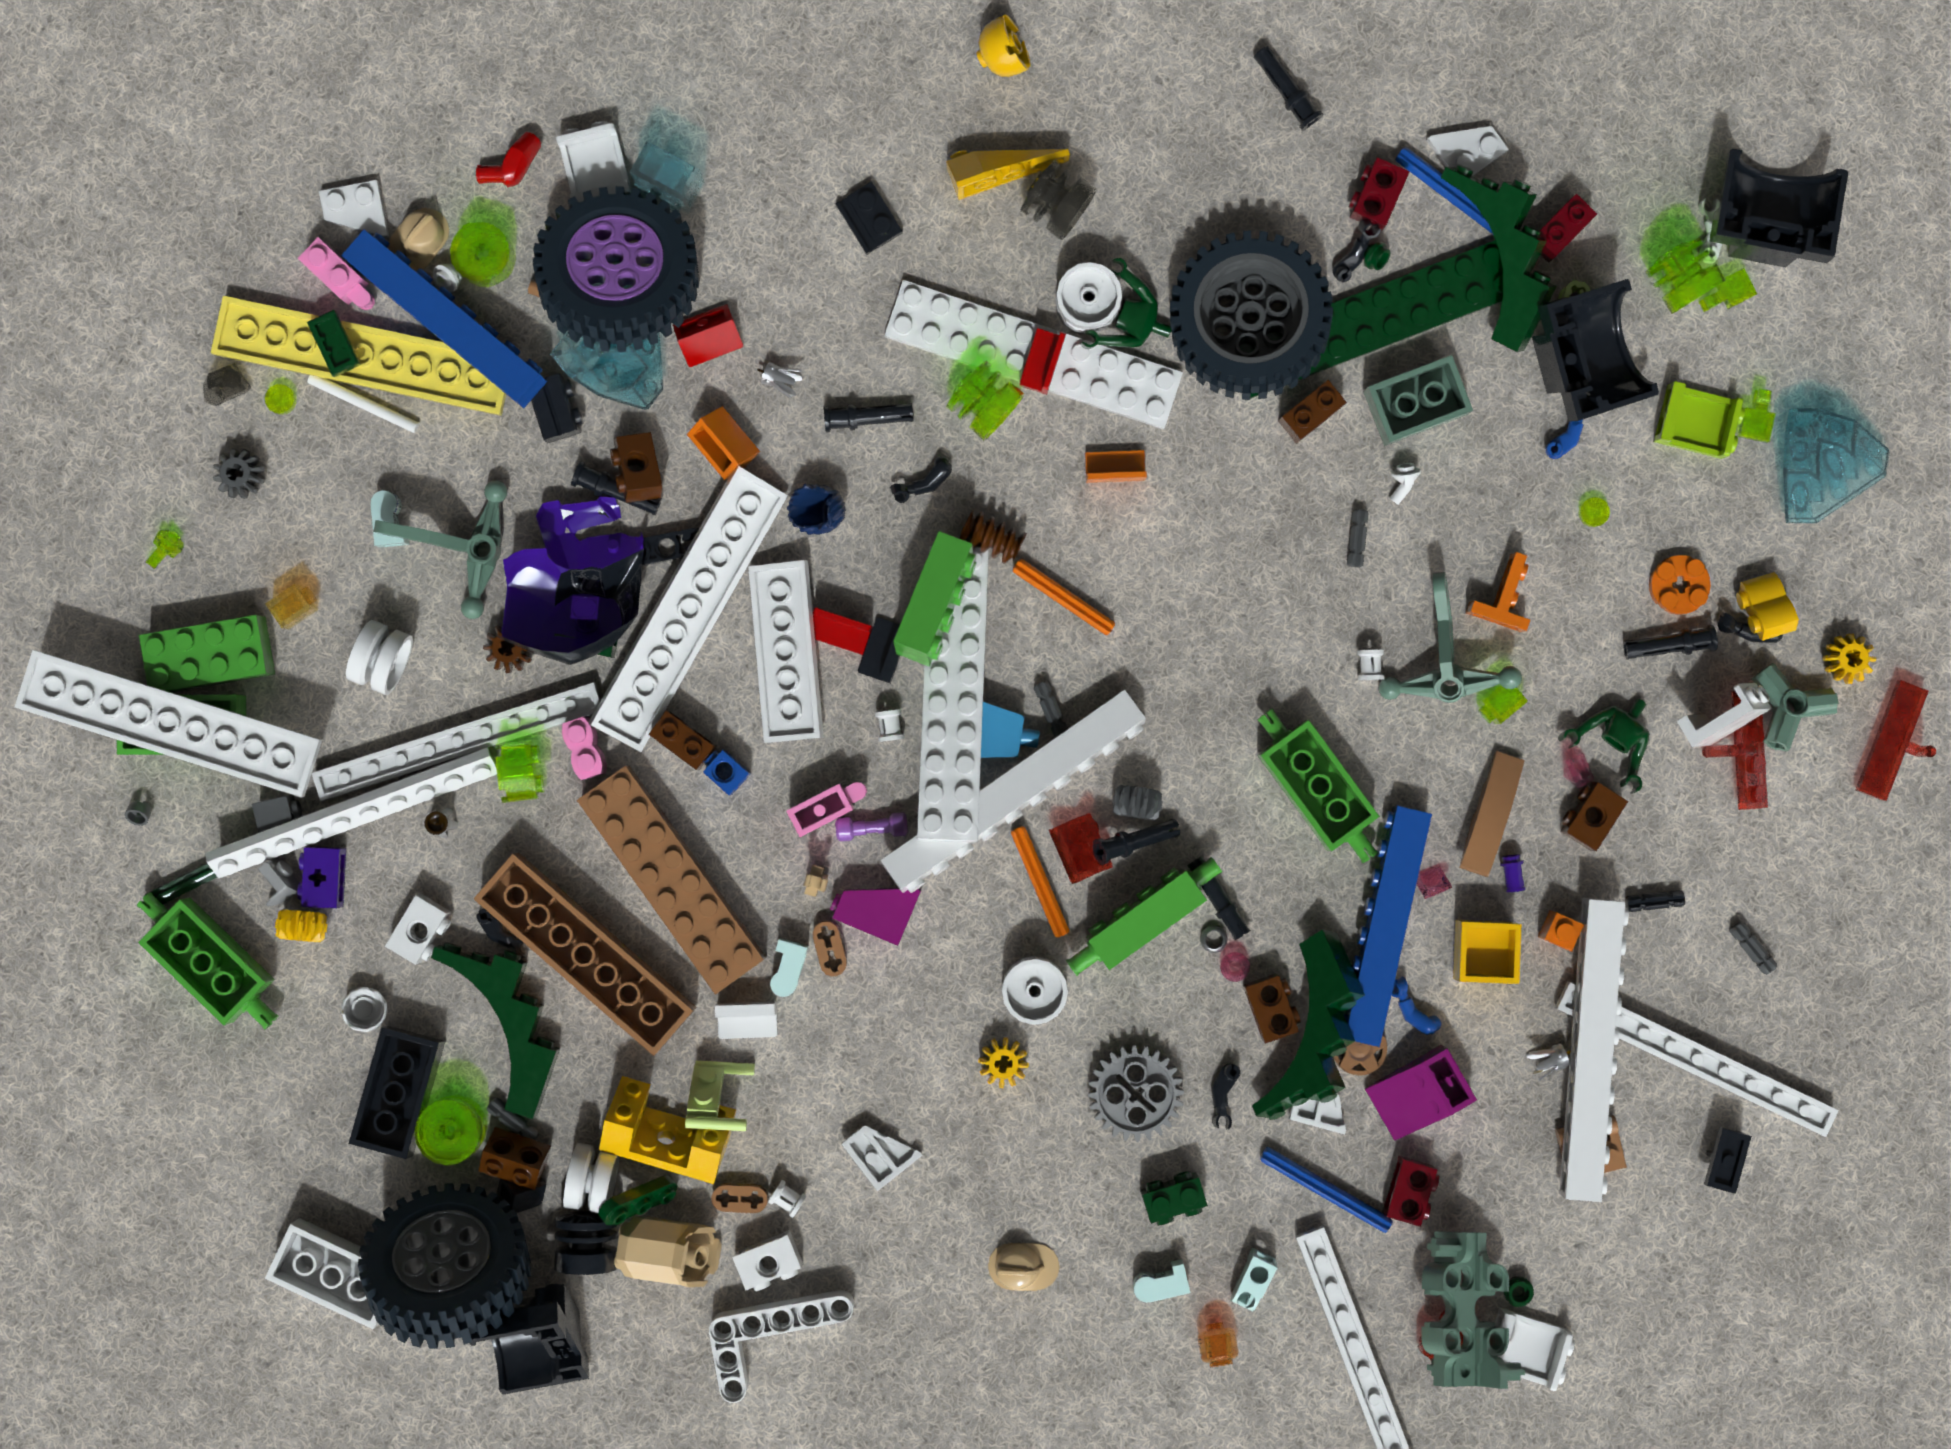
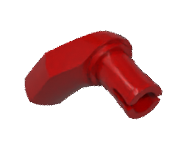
[476,131,541,187]

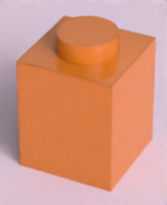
[1538,910,1584,952]

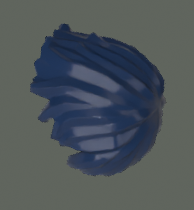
[787,483,846,535]

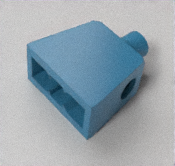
[981,702,1040,758]

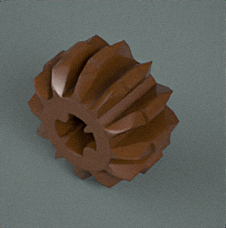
[483,625,532,673]

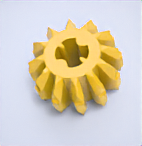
[1822,633,1877,684]
[275,909,328,942]
[978,1037,1029,1088]

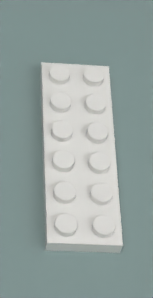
[748,560,824,743]

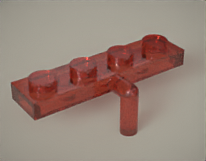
[1855,680,1936,801]
[1702,691,1768,810]

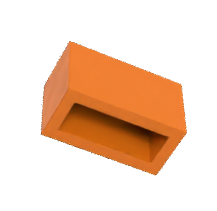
[687,406,760,480]

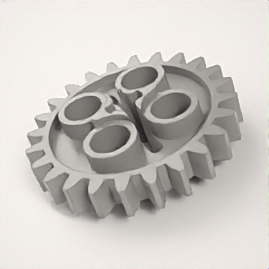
[1087,1044,1184,1142]

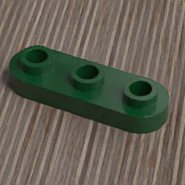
[598,1175,678,1225]

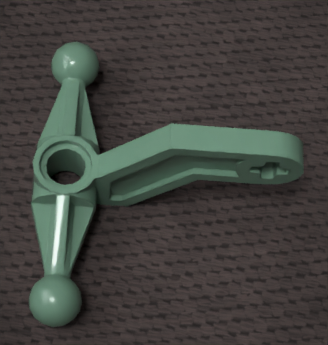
[373,480,507,619]
[1378,572,1522,703]

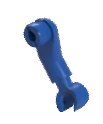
[1545,420,1584,459]
[1392,976,1442,1035]

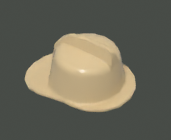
[388,208,449,271]
[988,1243,1060,1291]

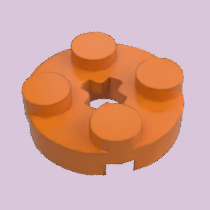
[1649,555,1711,615]

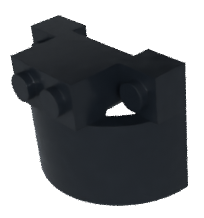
[1709,149,1848,268]
[1532,279,1659,421]
[469,1284,589,1395]

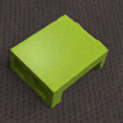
[1653,381,1745,459]

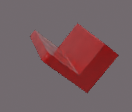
[672,304,743,367]
[1019,328,1066,395]
[813,607,872,655]

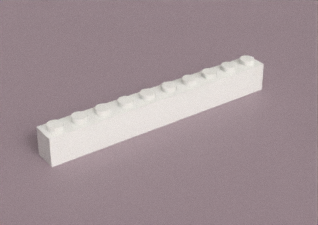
[881,690,1146,893]
[1559,898,1629,1202]

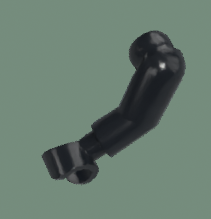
[1332,219,1381,283]
[890,456,952,503]
[1718,613,1783,643]
[476,908,527,957]
[1211,1063,1241,1130]

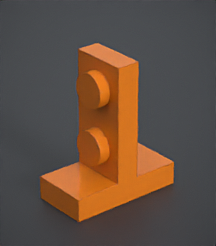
[1465,552,1530,632]

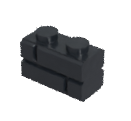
[531,373,584,444]

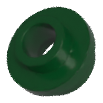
[1363,241,1391,271]
[1503,1276,1534,1307]

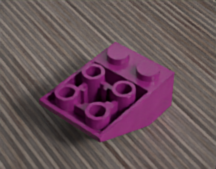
[1364,1045,1477,1141]

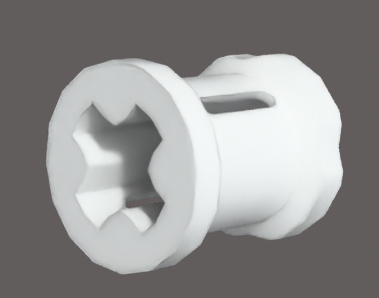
[1357,650,1384,680]
[875,709,905,742]
[768,1180,807,1218]

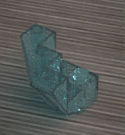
[550,331,663,410]
[1783,408,1890,523]

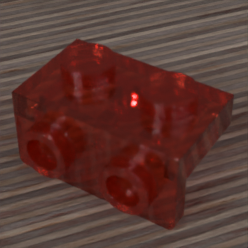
[1049,813,1113,884]

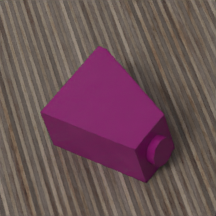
[830,888,921,946]

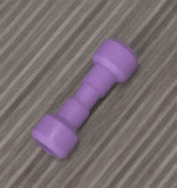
[835,812,908,842]

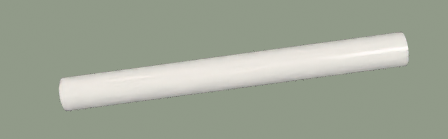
[307,375,420,433]

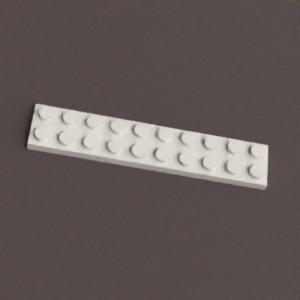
[884,280,1183,429]
[589,466,788,752]
[917,546,989,842]
[14,650,322,797]

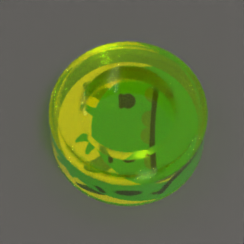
[265,384,297,415]
[1578,497,1610,527]

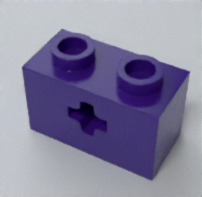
[297,846,347,909]

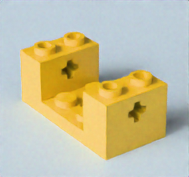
[599,1076,736,1184]

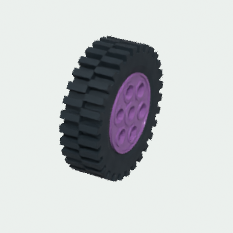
[533,186,699,352]

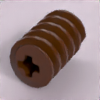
[959,508,1027,564]

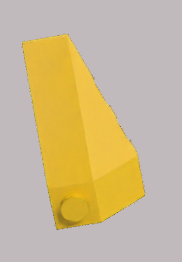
[946,149,1070,200]

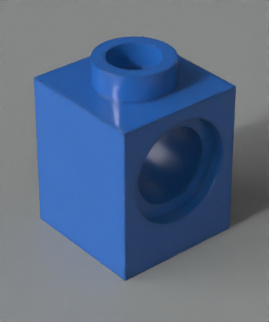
[703,750,751,796]

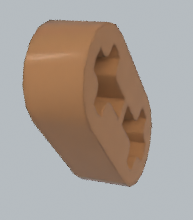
[813,921,847,977]
[711,1183,769,1213]

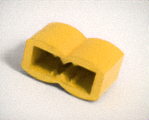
[1736,572,1799,641]

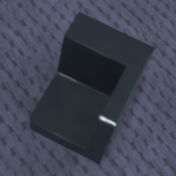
[497,1178,546,1213]

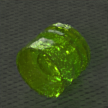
[1645,237,1727,314]
[946,360,1025,441]

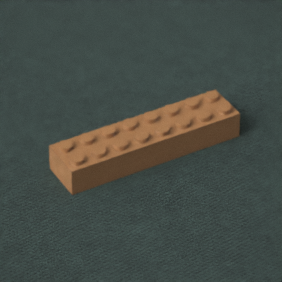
[577,766,767,995]
[474,852,697,1056]

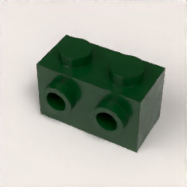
[1140,1171,1208,1226]

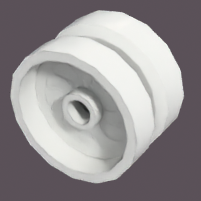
[1055,262,1122,334]
[346,620,413,695]
[1002,956,1068,1025]
[563,1143,620,1215]

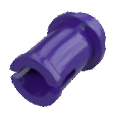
[1500,854,1525,892]

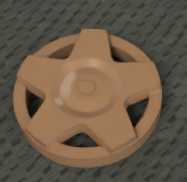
[1333,1034,1387,1076]

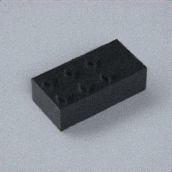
[348,1026,446,1159]

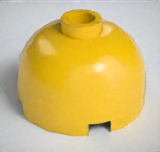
[976,14,1031,77]

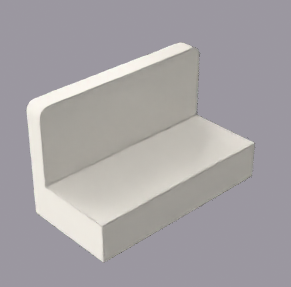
[715,1001,778,1039]

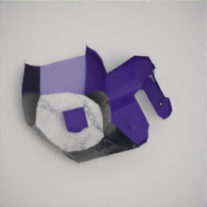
[497,497,644,665]

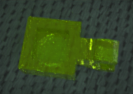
[1699,268,1757,312]
[1737,389,1776,443]

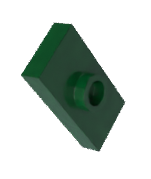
[307,310,361,377]

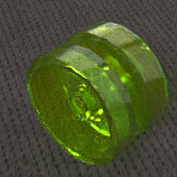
[414,1094,488,1165]

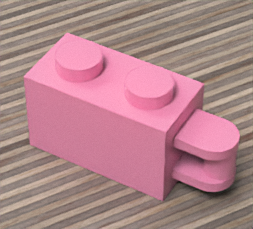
[298,237,375,310]
[786,782,867,837]

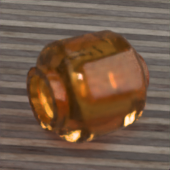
[1197,1322,1239,1368]

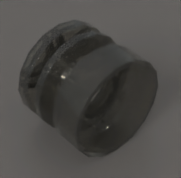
[1020,159,1097,241]

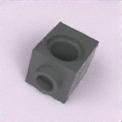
[252,795,302,833]

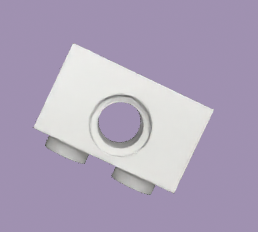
[385,894,451,965]
[732,1230,803,1291]

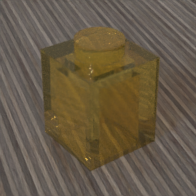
[265,584,318,630]

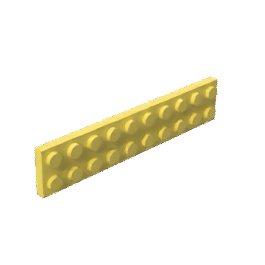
[211,296,506,416]

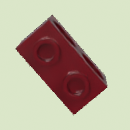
[1348,157,1410,231]
[1539,193,1597,263]
[1382,1155,1440,1227]

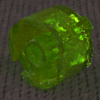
[450,222,516,287]
[495,740,545,803]

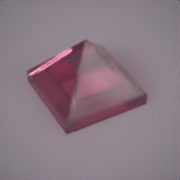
[1563,753,1594,788]
[1416,866,1452,899]

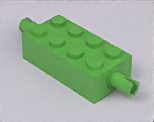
[1257,708,1380,863]
[1066,857,1222,976]
[137,892,279,1030]

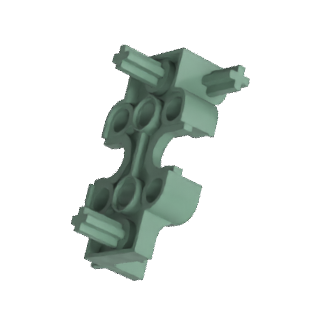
[1421,1231,1525,1389]

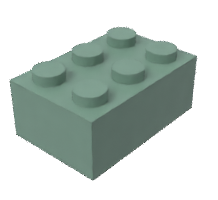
[1363,355,1473,447]

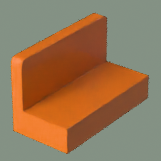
[1085,450,1147,483]

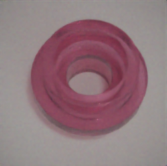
[1220,952,1250,982]

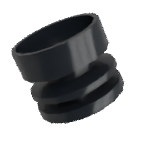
[554,1211,618,1275]

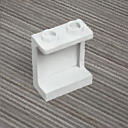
[556,121,632,203]
[1677,683,1772,747]
[1495,1307,1575,1391]

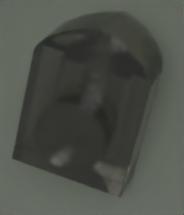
[203,363,251,406]

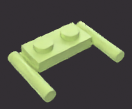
[685,1060,755,1131]

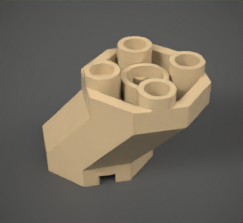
[614,1216,722,1288]

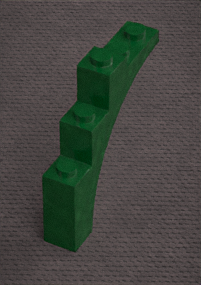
[1441,164,1557,352]
[1252,929,1365,1120]
[431,942,560,1119]

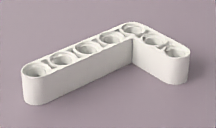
[709,1290,854,1403]

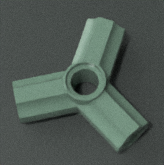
[1751,663,1839,752]

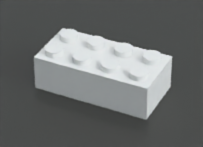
[265,1218,379,1329]

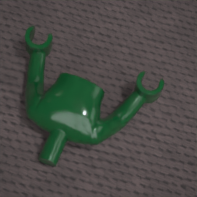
[1080,258,1171,350]
[1558,699,1650,794]

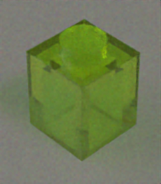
[1477,685,1528,725]

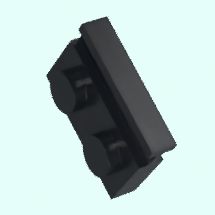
[835,181,903,255]

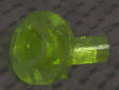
[145,530,184,569]

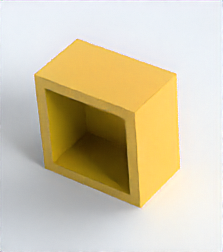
[1453,920,1522,984]

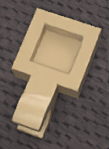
[803,864,829,897]

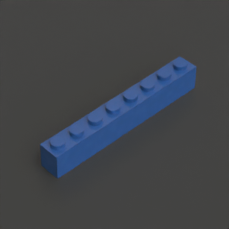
[341,229,547,409]
[1344,806,1432,1047]

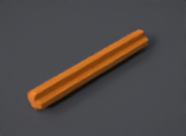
[1013,559,1115,635]
[1011,826,1069,938]

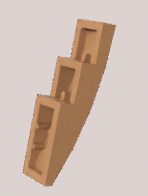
[1459,751,1525,877]

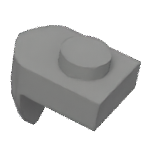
[258,857,299,907]

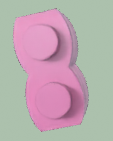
[562,717,607,780]

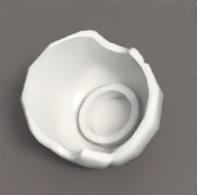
[341,987,388,1033]

